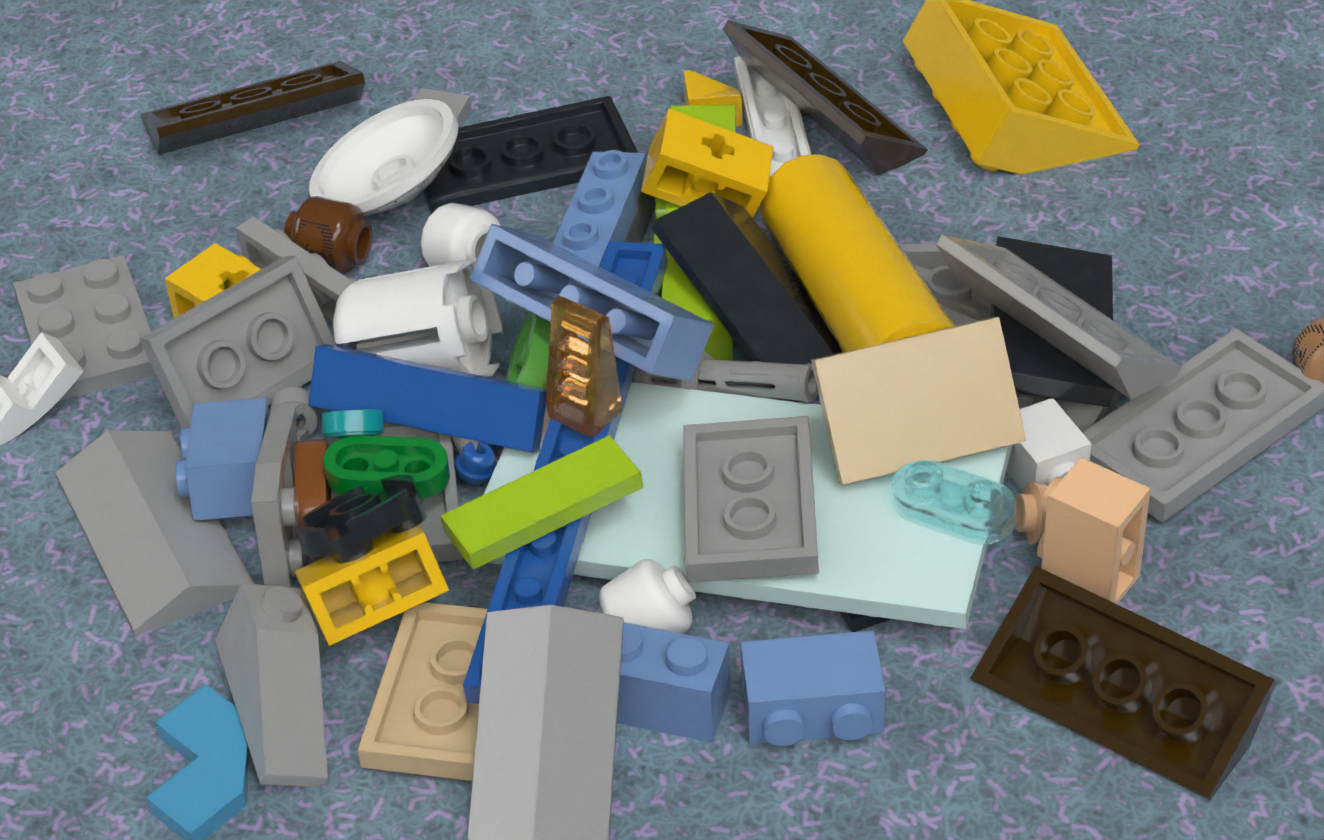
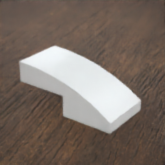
[0,332,84,445]

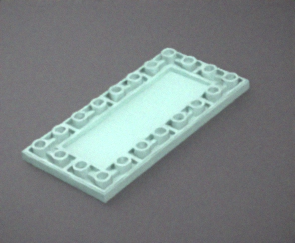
[484,373,1013,629]

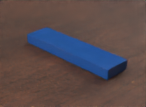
[309,344,548,453]

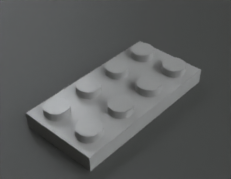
[1082,328,1324,523]

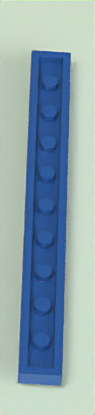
[463,241,668,704]

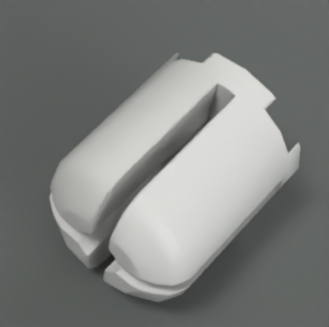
[333,260,502,377]

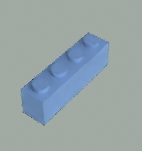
[469,224,714,381]

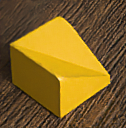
[684,70,742,126]

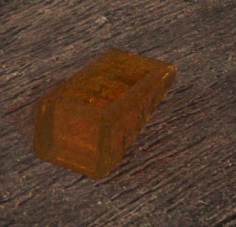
[546,296,623,437]

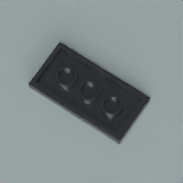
[422,96,638,214]
[991,236,1115,407]

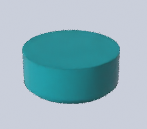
[322,409,385,439]

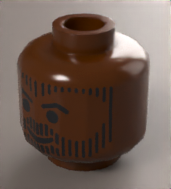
[284,196,372,275]

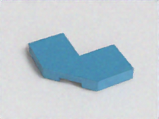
[146,684,250,840]

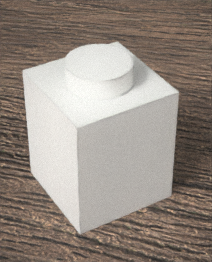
[1006,398,1092,492]

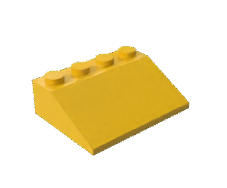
[903,0,1140,175]

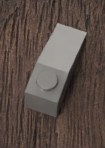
[215,583,328,787]

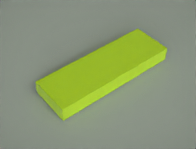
[440,435,643,570]

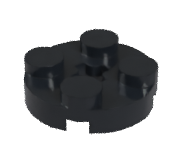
[294,475,427,564]

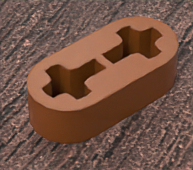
[294,439,331,527]

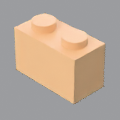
[1037,457,1151,604]

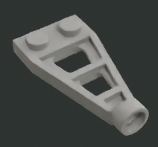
[251,387,319,588]

